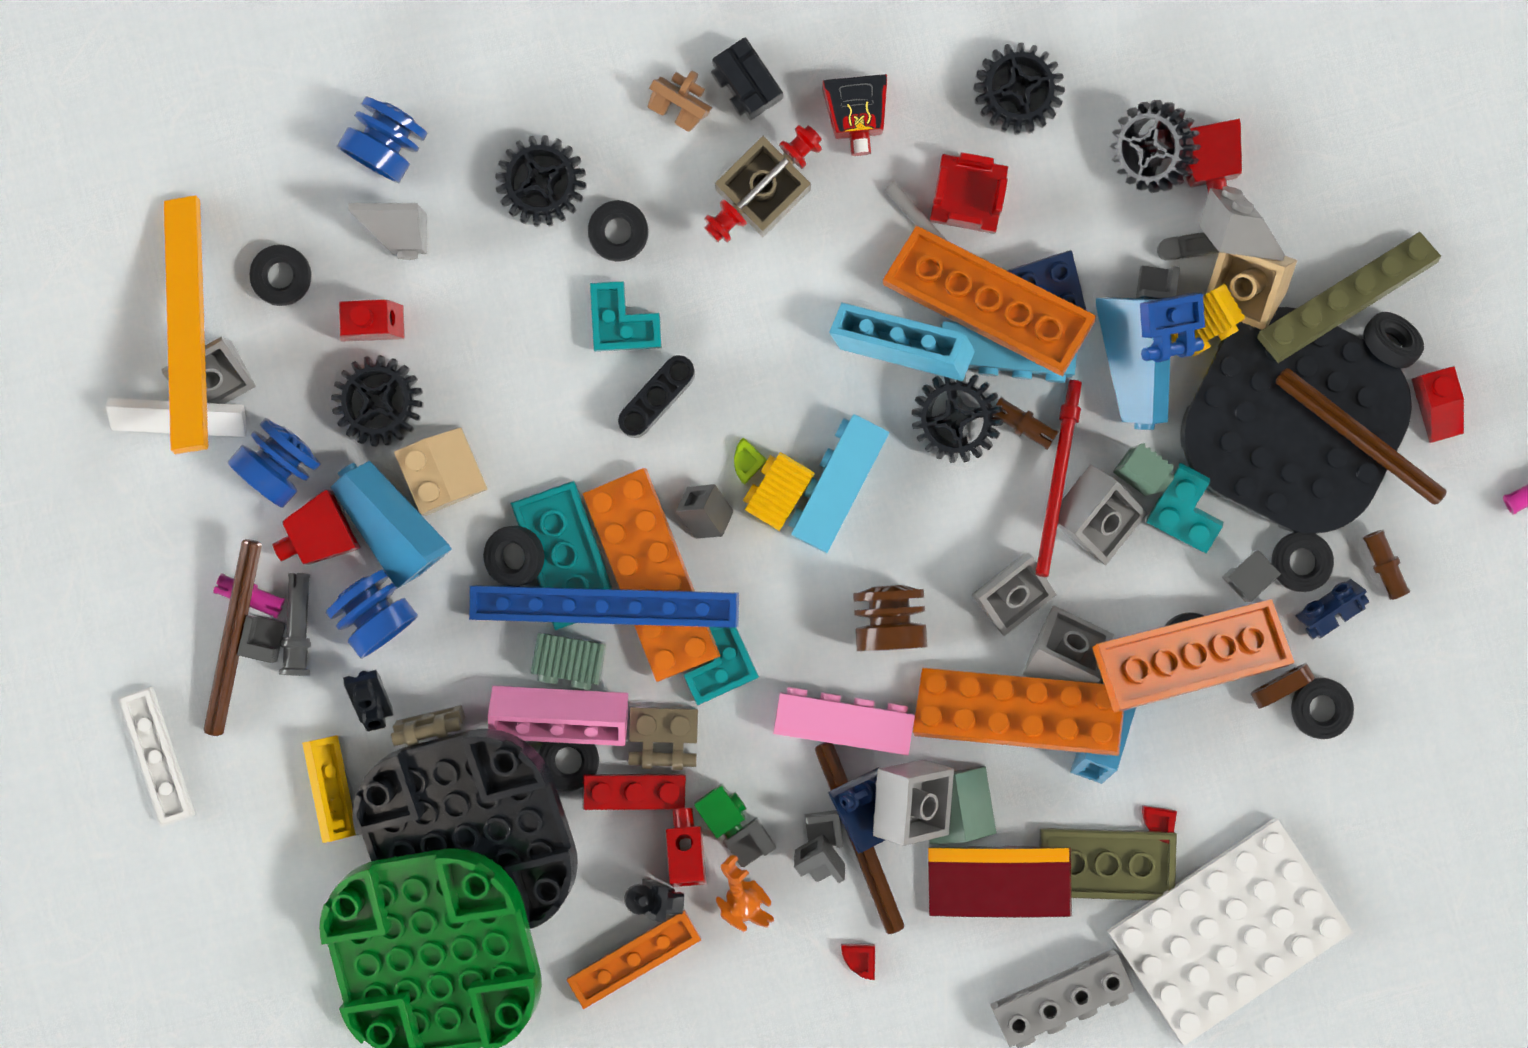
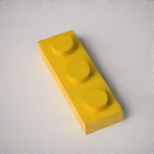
[302,735,356,843]

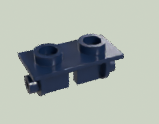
[1295,579,1369,640]

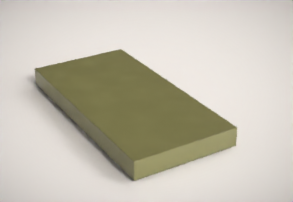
[1039,828,1177,900]

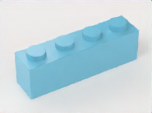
[829,303,975,381]
[941,321,1077,383]
[788,414,890,554]

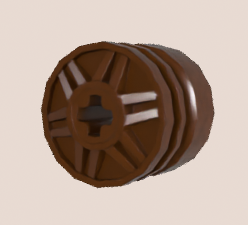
[853,585,927,651]

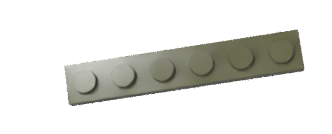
[1257,232,1441,363]

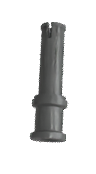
[279,573,311,676]

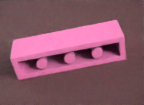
[488,686,628,746]
[773,687,915,755]

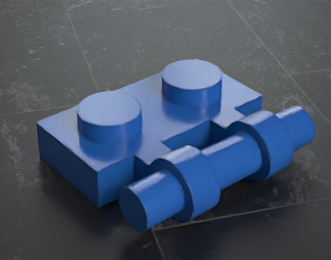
[1140,293,1205,363]

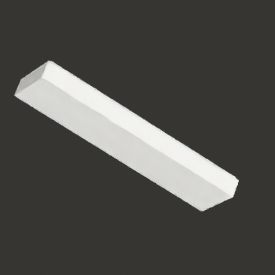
[106,398,248,437]
[118,687,195,827]

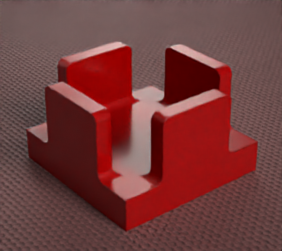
[929,152,1009,234]

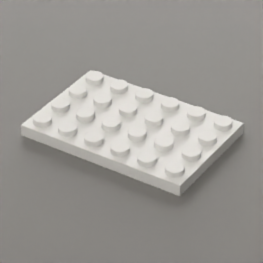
[1107,818,1353,1046]

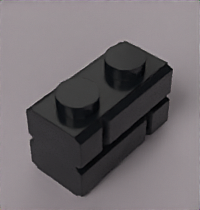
[711,37,783,120]

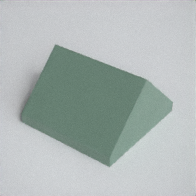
[929,766,997,844]

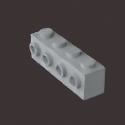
[990,949,1134,1048]

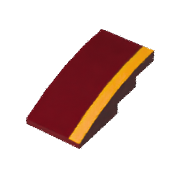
[928,846,1072,918]

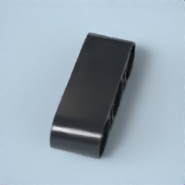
[618,355,695,438]

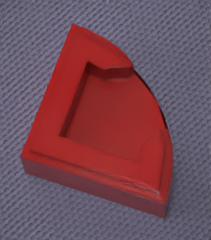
[1142,805,1177,844]
[841,944,875,980]

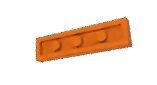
[567,909,702,1009]

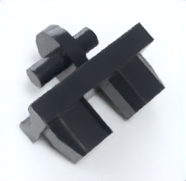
[343,670,393,731]
[624,879,684,922]

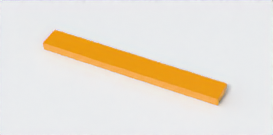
[164,195,208,454]

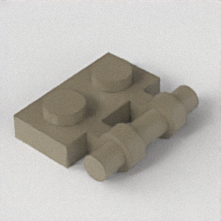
[391,705,465,746]
[628,707,698,770]

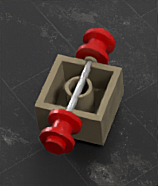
[704,125,822,243]

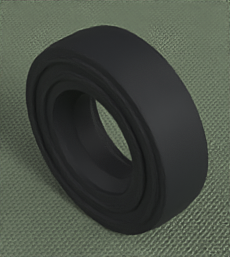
[588,200,649,262]
[249,245,312,306]
[1363,312,1424,368]
[483,526,545,587]
[1271,532,1334,592]
[1291,678,1354,739]
[539,742,599,791]

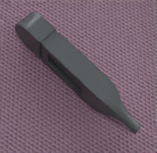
[1157,232,1219,261]

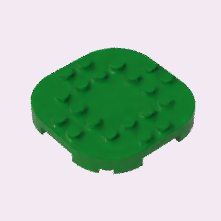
[319,849,542,1048]

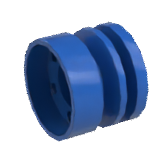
[337,96,428,183]
[228,418,321,508]
[325,570,418,659]

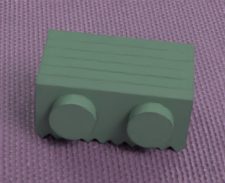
[1113,443,1174,496]
[531,633,606,690]

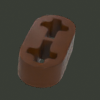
[1250,663,1315,709]

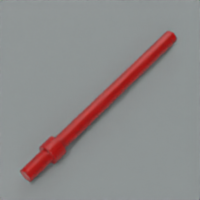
[1035,380,1082,577]

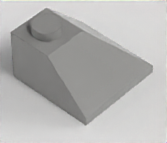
[348,203,427,260]

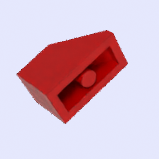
[1411,366,1464,443]

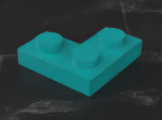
[590,281,662,352]
[1146,463,1223,554]
[684,627,759,706]

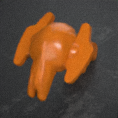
[716,855,774,932]

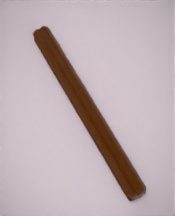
[1276,368,1447,505]
[203,539,262,736]
[815,742,904,934]

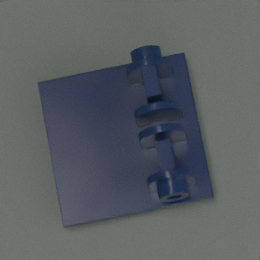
[1007,250,1087,311]
[828,767,885,854]

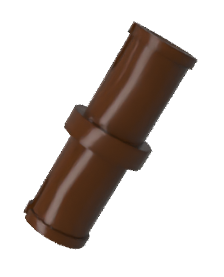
[993,396,1059,450]
[1363,529,1410,600]

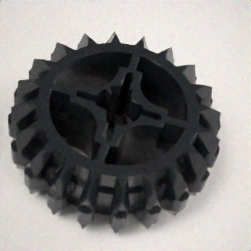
[973,43,1065,135]
[1110,100,1202,193]
[495,135,587,227]
[331,355,424,447]
[911,374,1004,463]

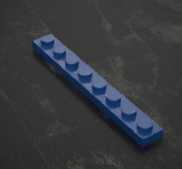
[469,585,739,628]

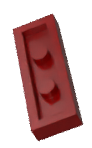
[582,774,686,810]

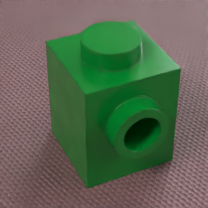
[694,783,747,839]

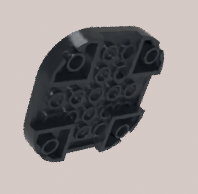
[1180,307,1412,534]
[353,729,578,929]

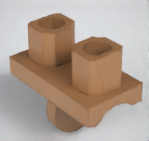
[647,70,713,132]

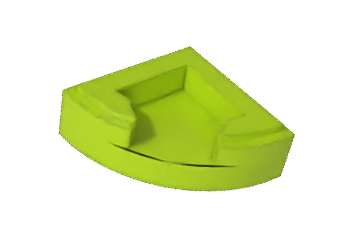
[734,437,767,485]

